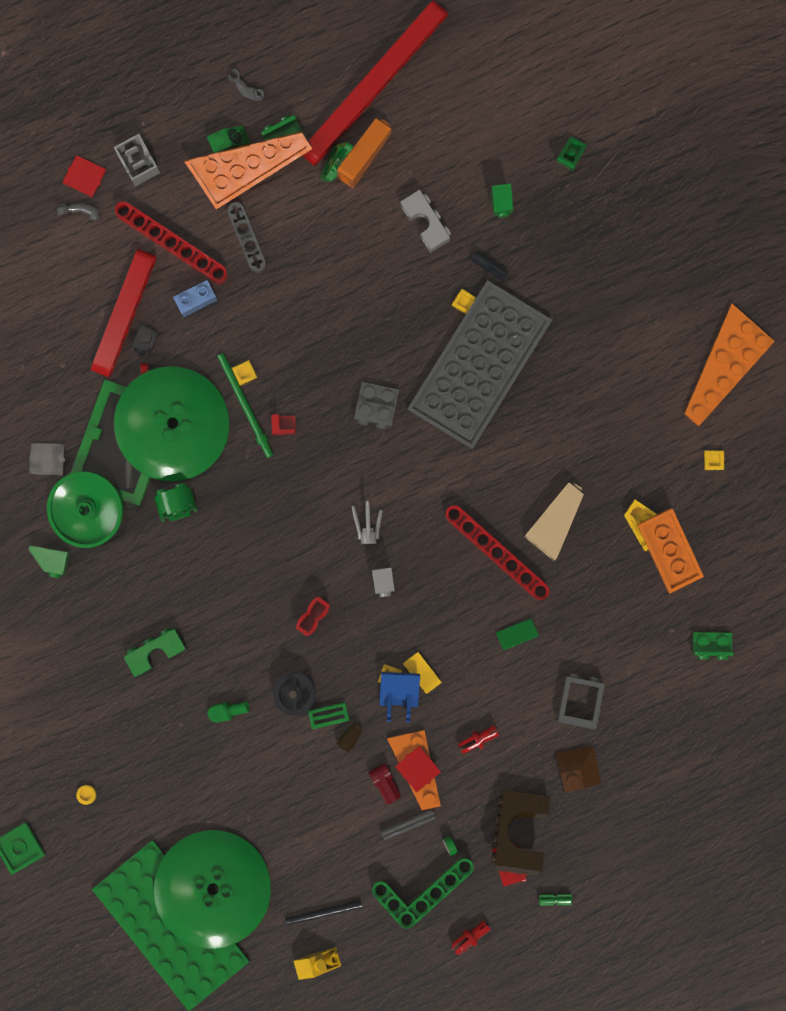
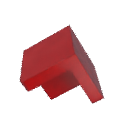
[271,414,296,436]

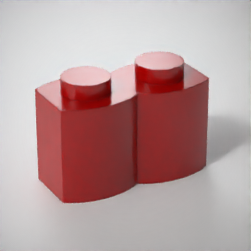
[296,597,330,636]

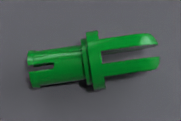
[207,701,250,723]

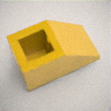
[294,947,341,980]

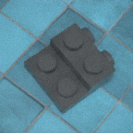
[354,382,399,430]

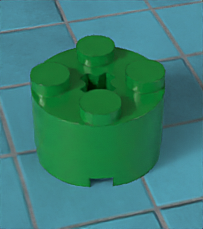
[154,483,198,522]

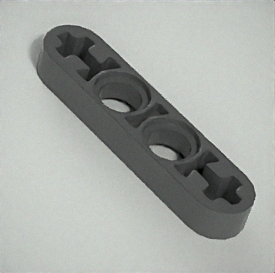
[227,202,266,273]

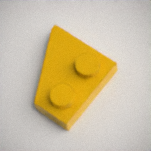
[624,499,656,552]

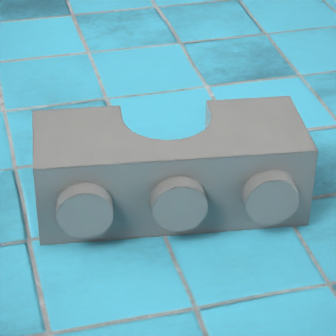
[400,190,451,253]

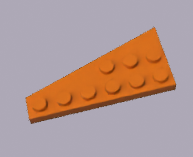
[185,131,312,209]
[684,304,775,426]

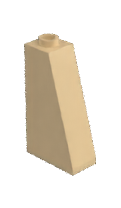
[524,482,584,561]

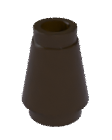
[336,723,363,752]

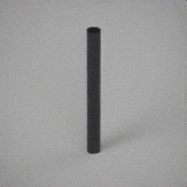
[285,901,362,926]

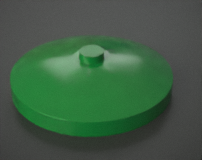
[47,471,124,548]

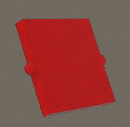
[62,155,106,198]
[395,746,441,792]

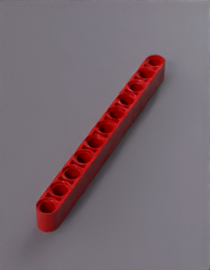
[302,0,449,166]

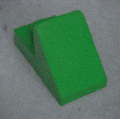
[557,136,587,171]

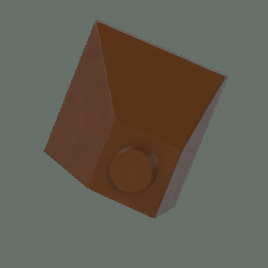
[556,746,601,792]

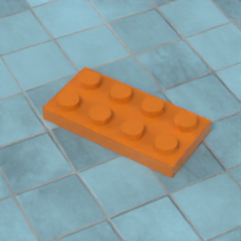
[637,508,704,594]

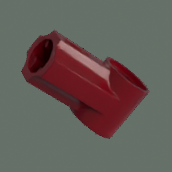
[368,763,401,805]

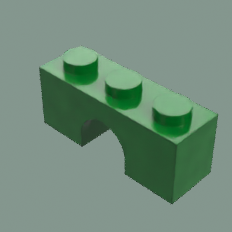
[124,627,187,677]

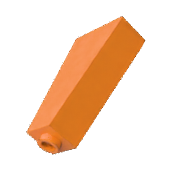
[337,119,392,189]

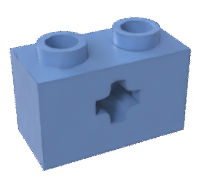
[173,280,217,317]

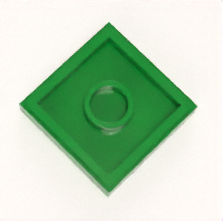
[0,821,46,875]

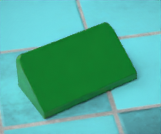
[496,619,539,651]

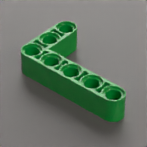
[372,857,474,929]

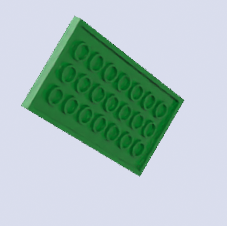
[92,840,250,1011]

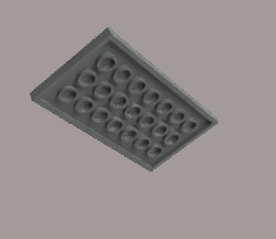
[407,280,552,450]

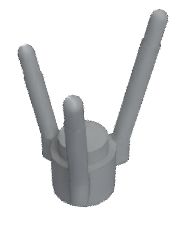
[351,500,383,544]

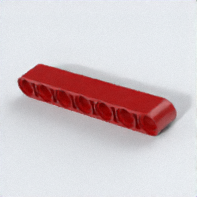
[115,201,228,284]
[91,249,156,377]
[445,505,549,600]

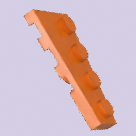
[387,730,441,810]

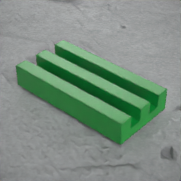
[308,702,350,729]

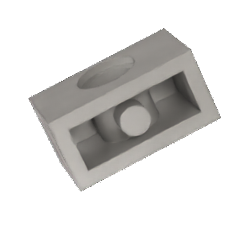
[372,568,395,598]

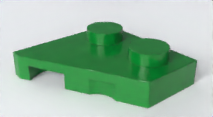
[319,142,353,182]

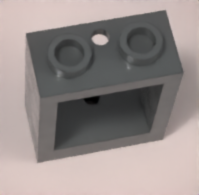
[557,673,605,730]

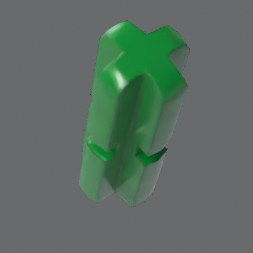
[539,894,572,906]

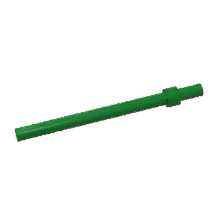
[217,353,274,458]

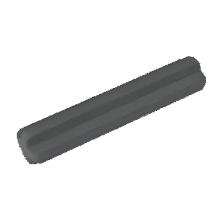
[381,809,436,840]

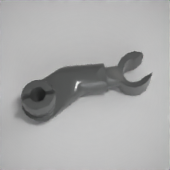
[228,69,264,101]
[57,203,100,220]

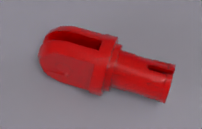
[458,725,499,754]
[451,920,491,955]

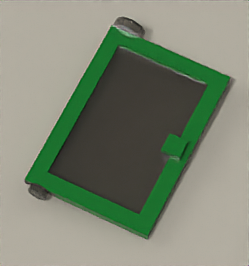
[70,380,172,512]

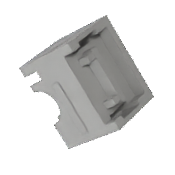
[114,134,160,186]

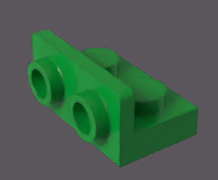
[261,115,304,141]
[693,632,734,660]

